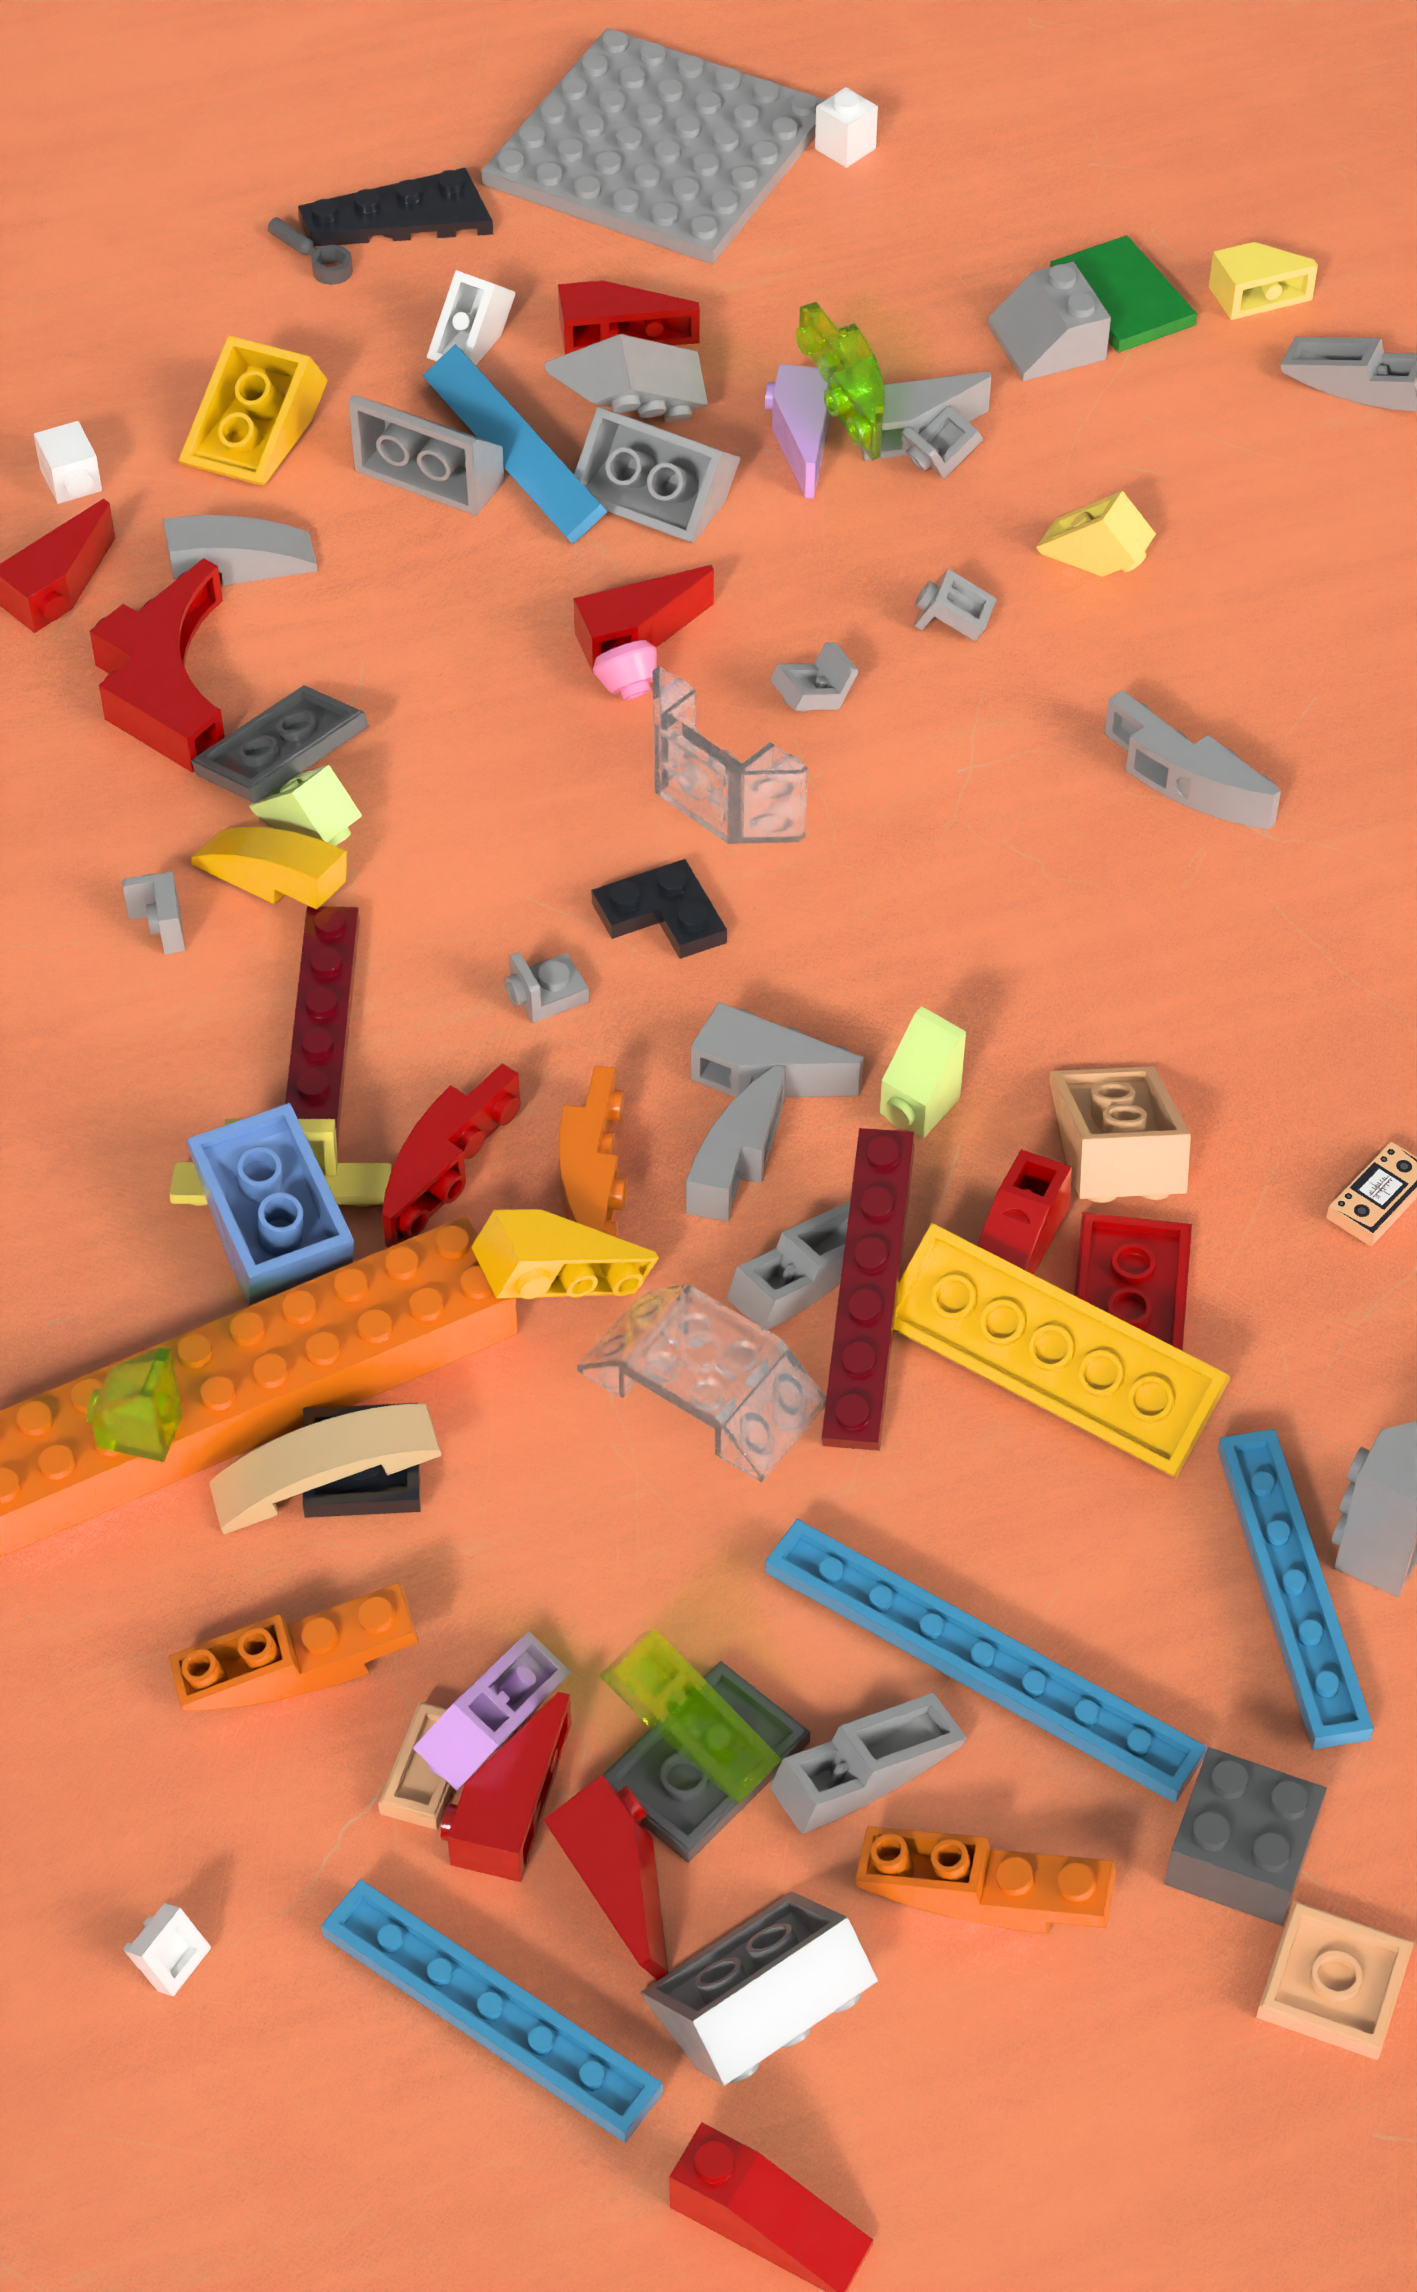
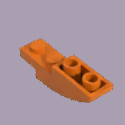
[559,1065,627,1237]
[168,1582,419,1712]
[855,1826,1116,1934]

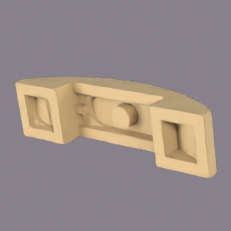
[209,1403,442,1534]

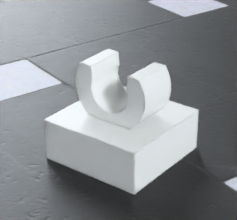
[123,1903,211,1996]

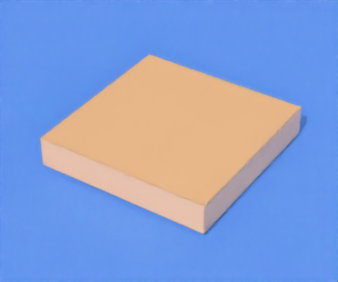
[1256,1901,1414,2060]

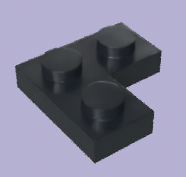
[591,859,727,959]

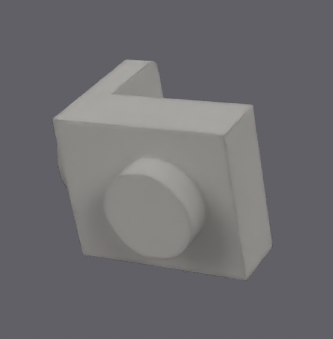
[901,406,984,479]
[770,642,858,712]

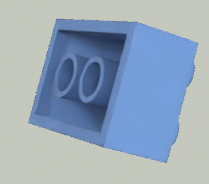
[187,1103,354,1306]

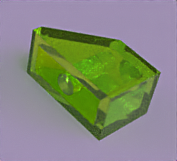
[87,1347,183,1462]

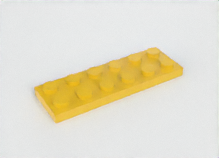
[894,1223,1231,1479]

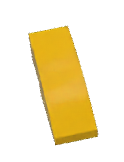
[191,827,347,909]

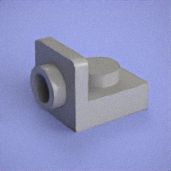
[914,569,997,641]
[122,872,185,954]
[505,952,589,1023]

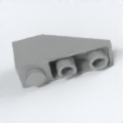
[853,371,991,461]
[691,1002,864,1097]

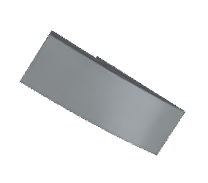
[1280,337,1417,412]
[163,515,318,586]
[686,1065,785,1222]
[726,1201,850,1333]
[769,1693,967,1834]

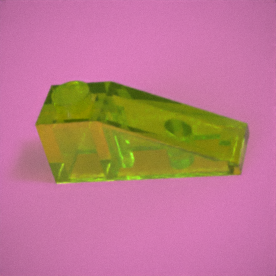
[599,1628,782,1804]

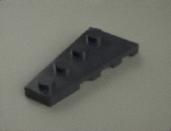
[298,168,493,247]

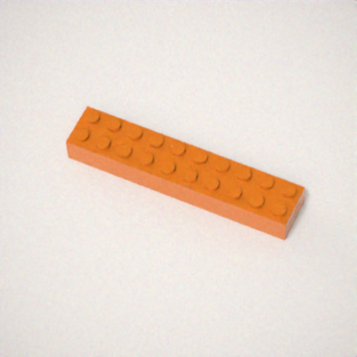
[0,1215,518,1557]

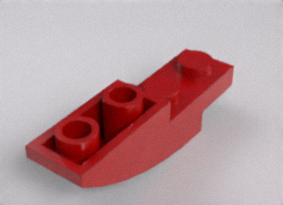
[382,1063,521,1248]

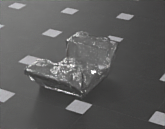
[652,666,808,844]
[577,1284,826,1482]

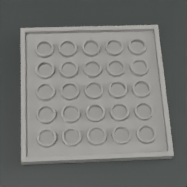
[481,28,825,264]

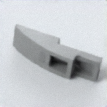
[1104,690,1281,829]

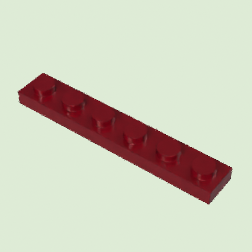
[285,906,360,1147]
[821,1128,915,1451]

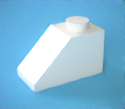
[426,270,516,365]

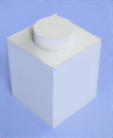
[815,87,878,168]
[34,421,102,504]

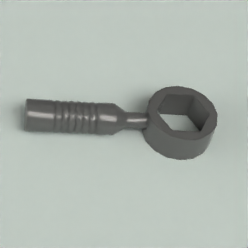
[268,217,353,285]

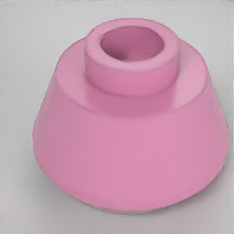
[593,640,657,701]

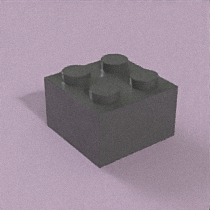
[1164,1747,1327,1926]

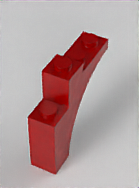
[89,558,225,773]

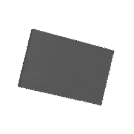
[191,685,369,804]
[603,1661,810,1863]

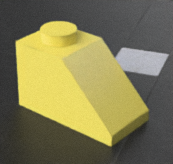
[1208,242,1318,320]
[1036,491,1156,577]

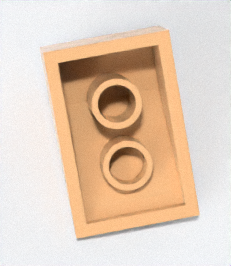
[1049,1066,1191,1202]

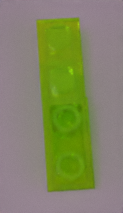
[795,302,885,461]

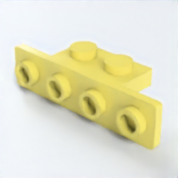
[169,1119,392,1207]

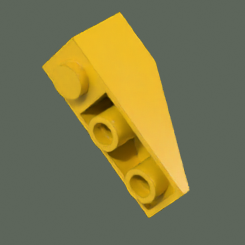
[471,1209,659,1299]

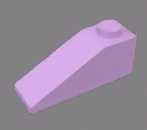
[765,364,834,499]
[413,1631,571,1791]

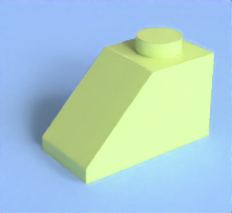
[249,765,362,846]
[880,1006,966,1139]

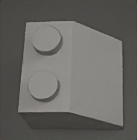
[987,262,1111,381]

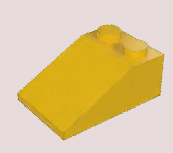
[178,335,328,487]

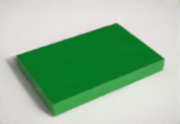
[1050,235,1197,353]

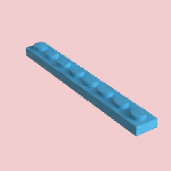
[765,1519,1207,1803]

